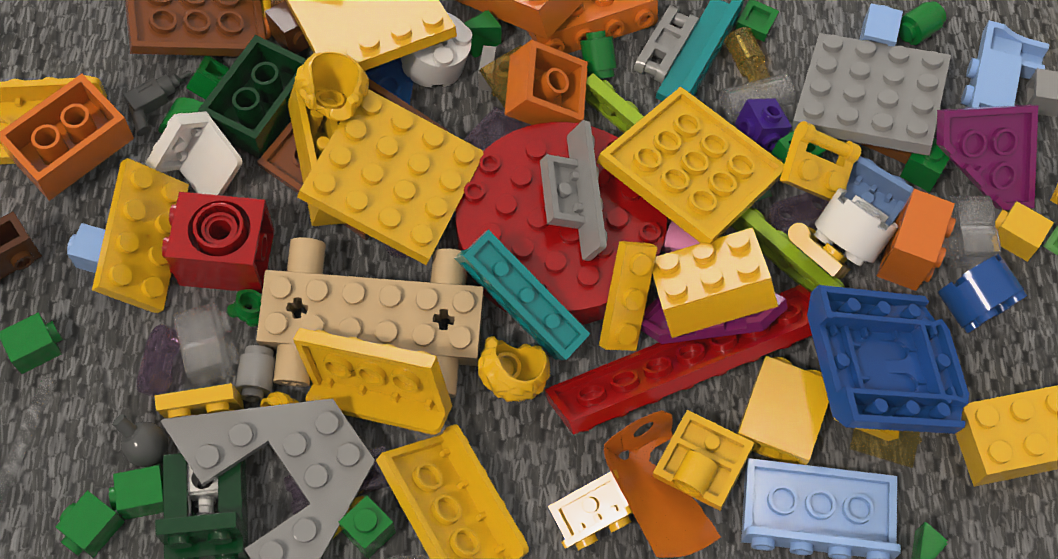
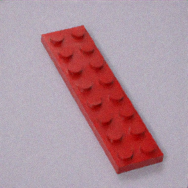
[544,285,812,435]

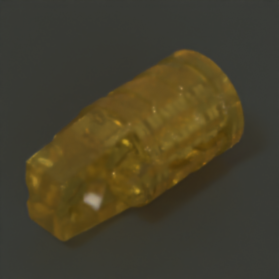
[724,27,771,87]

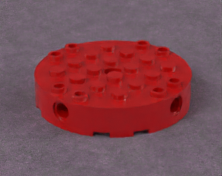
[456,122,667,325]

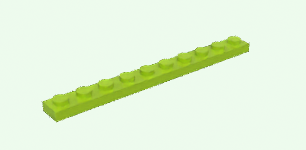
[585,73,845,292]

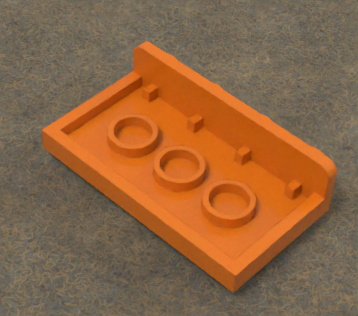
[527,0,658,54]

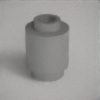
[235,345,276,402]

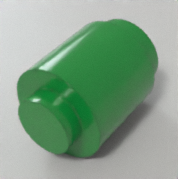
[898,1,946,45]
[580,30,617,79]

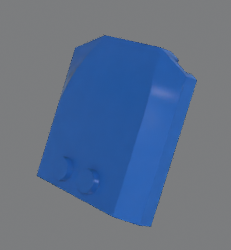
[807,285,969,434]

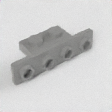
[540,120,607,261]

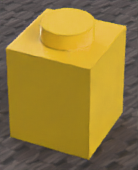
[990,201,1054,262]

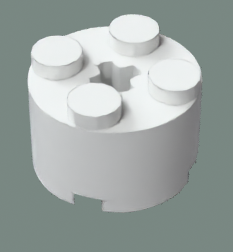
[401,13,472,88]
[814,188,898,266]

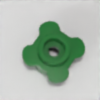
[227,289,262,327]

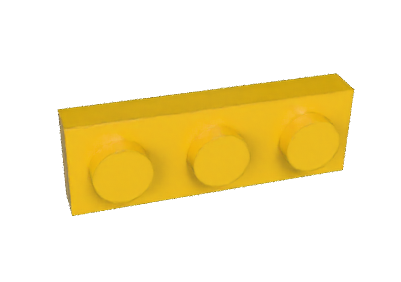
[599,241,657,351]

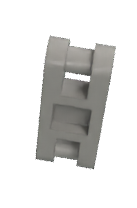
[633,5,700,83]

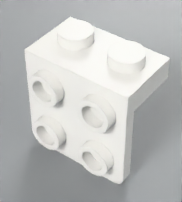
[145,111,242,195]

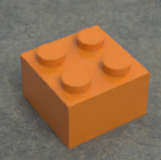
[504,39,588,125]
[876,189,956,291]

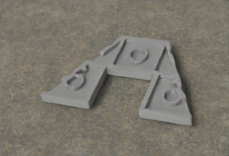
[160,398,375,559]

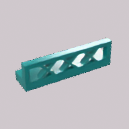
[656,0,744,101]
[454,230,590,360]

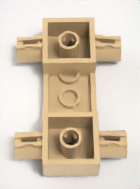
[256,237,484,398]

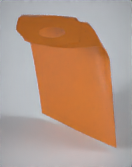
[604,410,721,558]

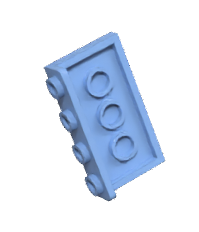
[741,458,901,559]

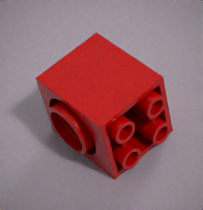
[162,192,275,293]

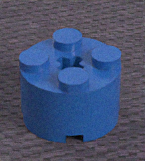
[937,254,1027,334]

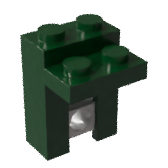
[155,453,249,559]

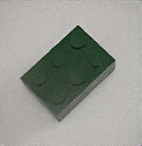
[198,35,307,158]

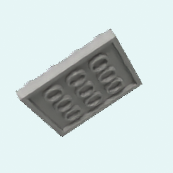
[792,33,951,156]

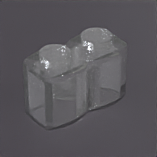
[943,196,1001,268]
[173,302,240,388]

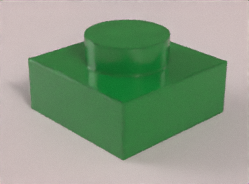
[735,0,779,42]

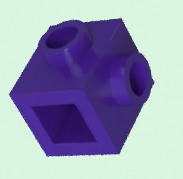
[735,98,792,152]

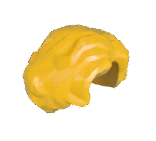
[294,51,369,122]
[478,336,550,402]

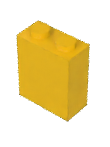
[736,356,829,465]

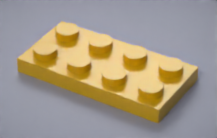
[92,158,189,313]

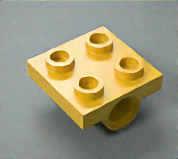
[653,410,755,511]

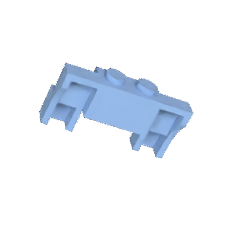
[961,20,1049,108]

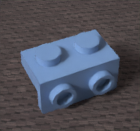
[844,156,914,226]

